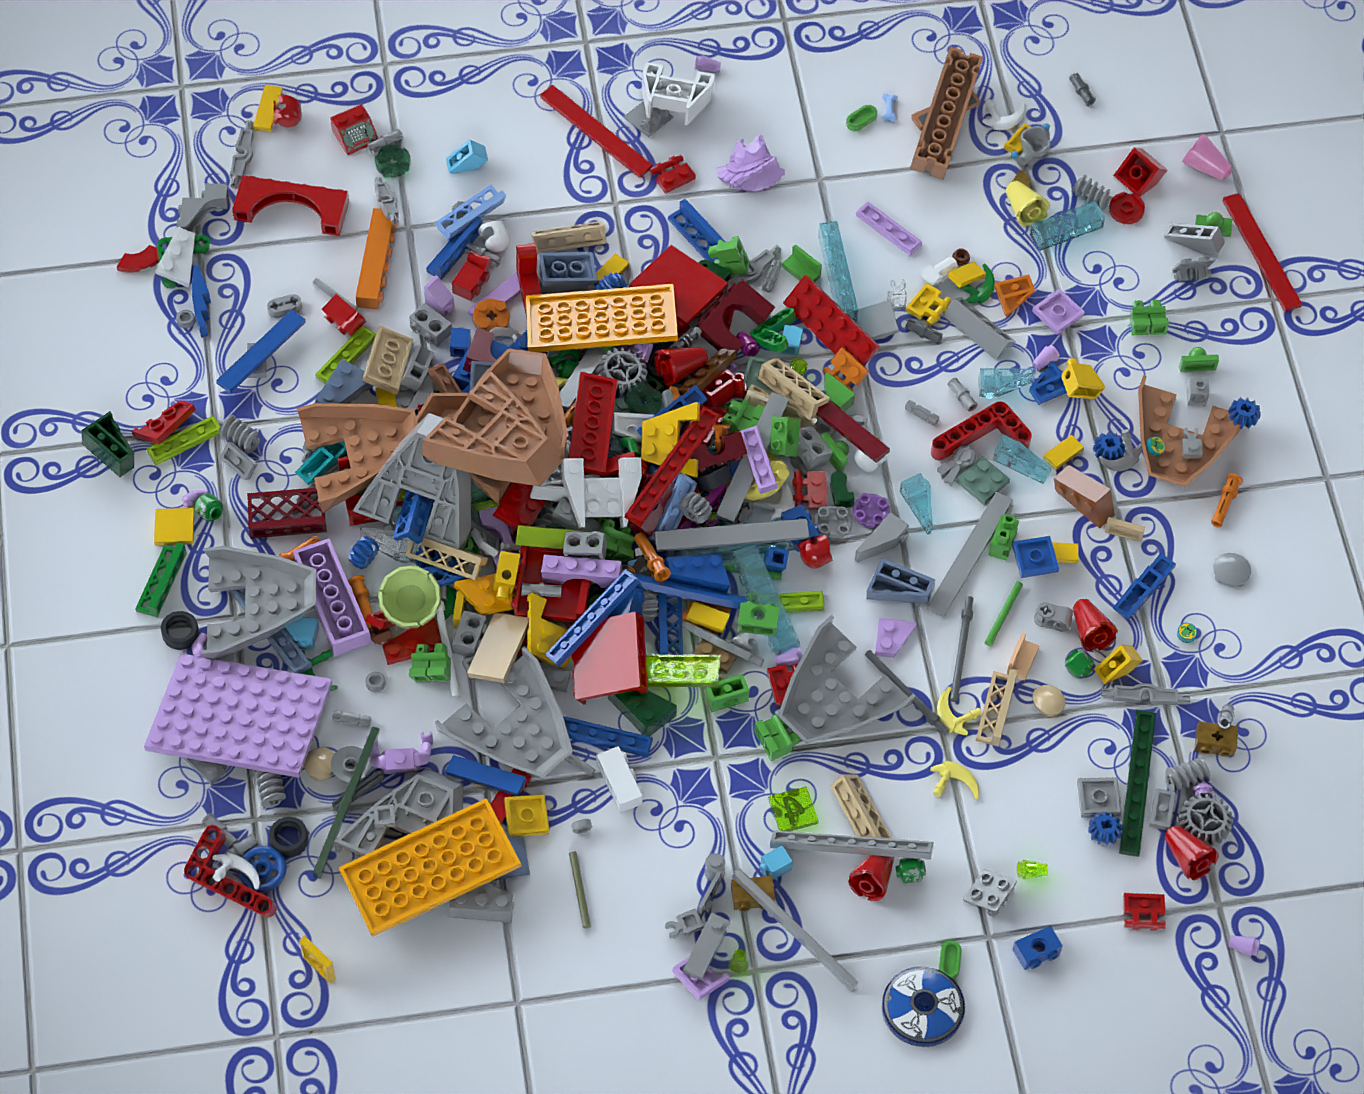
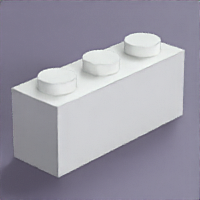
[597,746,644,813]

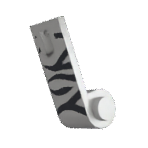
[698,853,725,918]

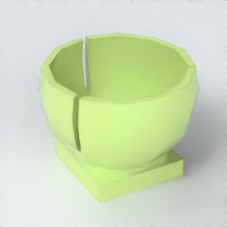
[378,566,441,628]

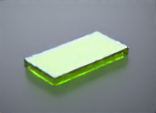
[646,655,721,687]

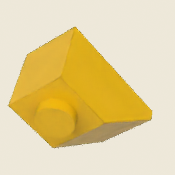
[1094,644,1143,684]

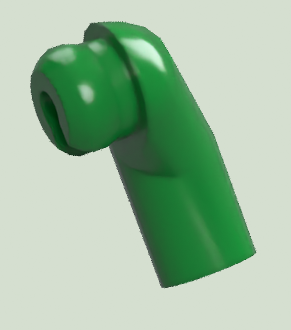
[620,436,639,456]

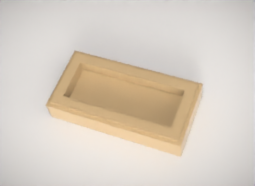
[1104,517,1145,542]

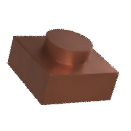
[370,628,393,645]

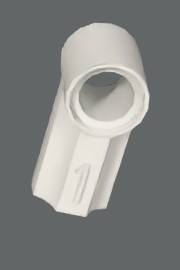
[921,257,959,288]

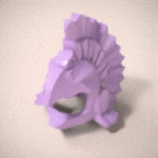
[716,135,785,192]

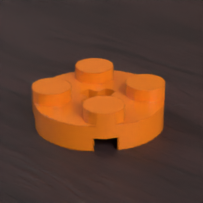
[473,299,510,332]

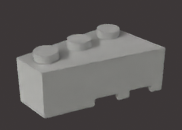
[450,883,514,923]

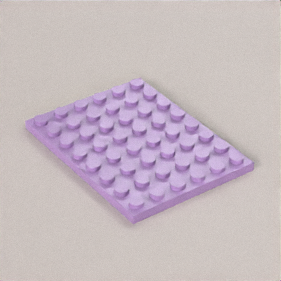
[144,653,333,778]

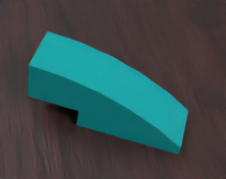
[295,441,348,485]

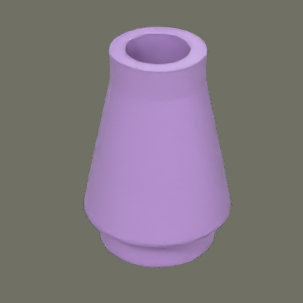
[695,55,721,72]
[1032,345,1060,371]
[774,646,803,666]
[1229,935,1260,957]

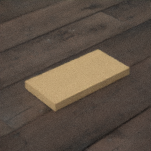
[362,325,414,395]
[467,613,529,683]

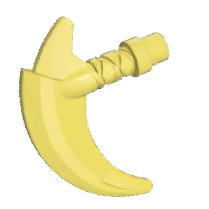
[937,687,982,735]
[930,761,979,800]

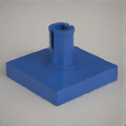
[1012,536,1059,578]

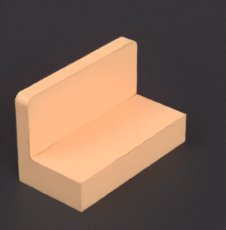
[1007,632,1039,681]

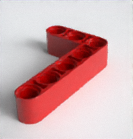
[516,243,542,319]
[931,401,1032,460]
[184,825,277,918]

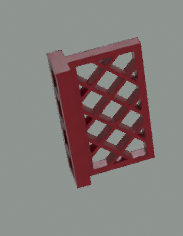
[247,487,327,539]

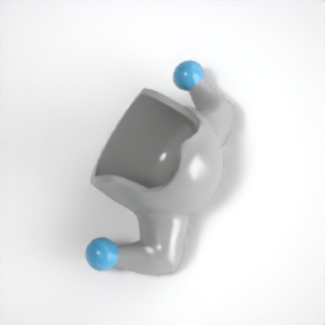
[1011,123,1050,167]

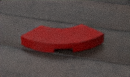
[117,245,166,273]

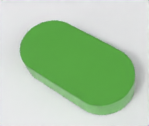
[846,105,877,131]
[938,940,962,981]

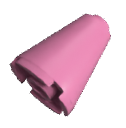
[1182,134,1232,180]

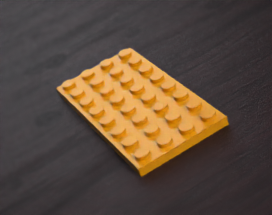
[526,284,678,352]
[338,798,522,937]

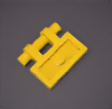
[906,283,952,326]

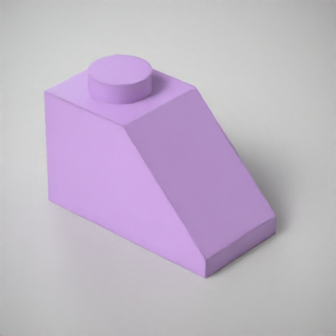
[424,275,455,317]

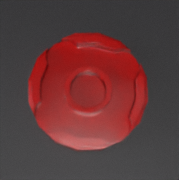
[1109,192,1145,224]

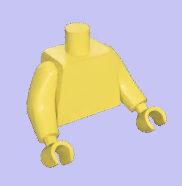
[726,450,790,501]

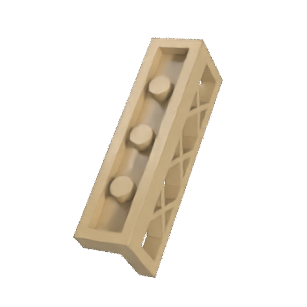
[531,221,607,254]
[758,357,830,420]
[745,384,819,428]
[405,537,488,580]
[976,668,1018,747]
[830,774,893,839]

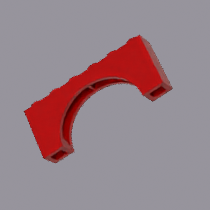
[232,175,349,236]

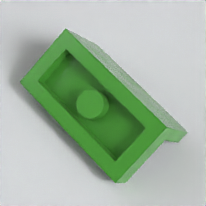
[782,244,822,282]

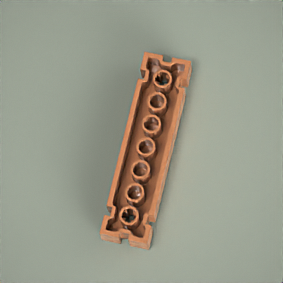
[910,46,983,180]

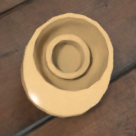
[1033,685,1066,717]
[304,747,334,781]

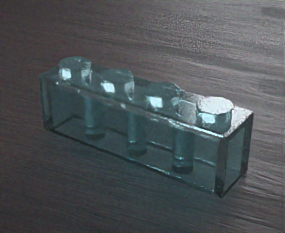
[1030,201,1105,251]

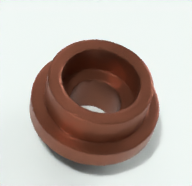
[952,248,970,266]

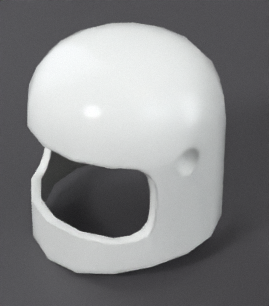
[478,221,510,253]
[855,440,889,472]

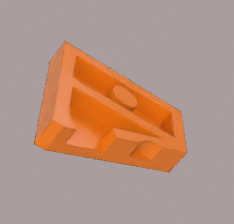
[994,274,1035,317]

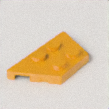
[454,574,520,615]

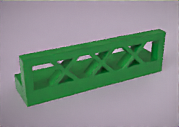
[135,542,187,618]

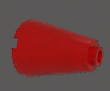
[654,347,708,386]
[1073,599,1118,652]
[1165,826,1219,881]
[848,855,895,901]

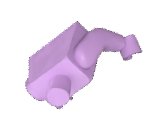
[366,731,434,775]

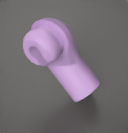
[182,489,208,507]
[191,632,207,657]

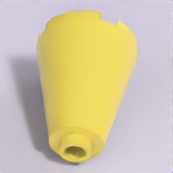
[1006,181,1050,228]

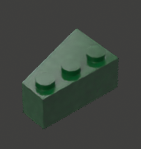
[81,411,134,477]
[608,690,677,737]

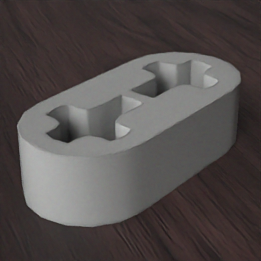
[267,294,302,318]
[726,499,753,525]

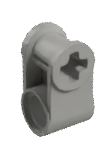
[1034,602,1073,632]

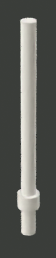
[436,601,460,698]

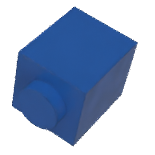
[450,327,471,357]
[762,546,789,573]

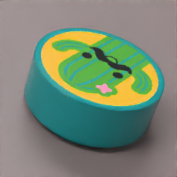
[1146,436,1165,456]
[1177,623,1197,643]

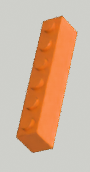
[355,208,398,309]

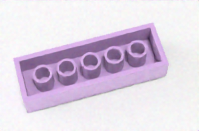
[293,538,371,656]

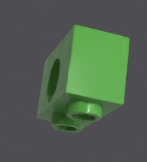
[769,416,801,457]
[737,602,780,636]
[705,674,749,713]

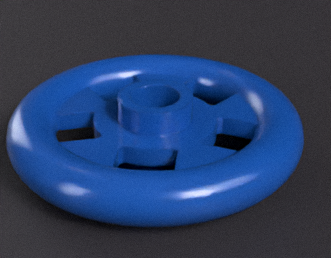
[238,846,287,893]

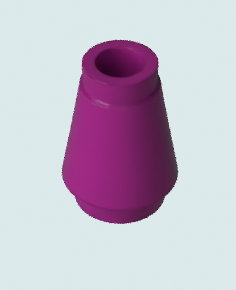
[736,331,760,357]

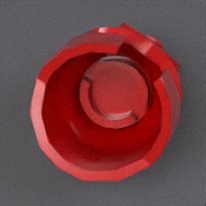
[273,95,302,128]
[796,534,833,569]

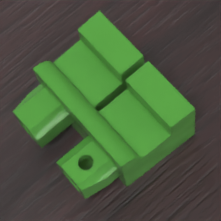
[708,236,750,275]
[1130,300,1169,335]
[722,399,765,433]
[989,514,1019,561]
[594,519,634,564]
[409,643,451,682]
[754,714,801,762]

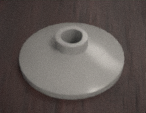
[331,746,371,783]

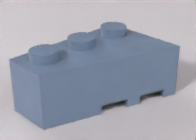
[315,359,372,404]
[866,558,935,604]

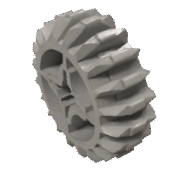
[596,347,647,397]
[1178,793,1233,846]

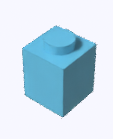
[780,325,803,356]
[760,846,793,880]

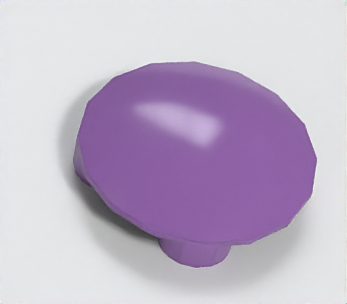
[853,493,890,528]

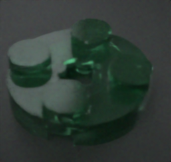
[375,144,411,179]
[624,382,662,415]

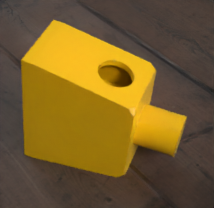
[1061,358,1105,399]
[493,551,520,601]

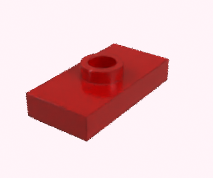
[365,611,396,629]

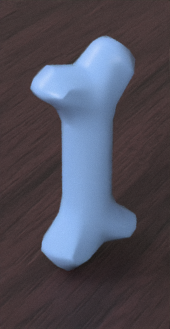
[882,94,898,122]

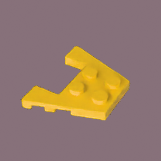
[641,402,700,477]
[527,593,572,669]

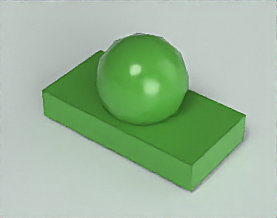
[1195,212,1232,237]
[1179,347,1219,372]
[821,432,849,471]

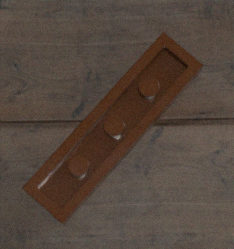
[679,349,738,396]

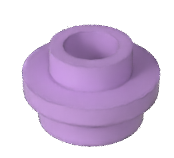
[1192,782,1213,798]

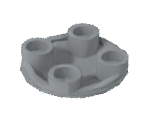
[814,506,852,540]
[1213,553,1251,587]

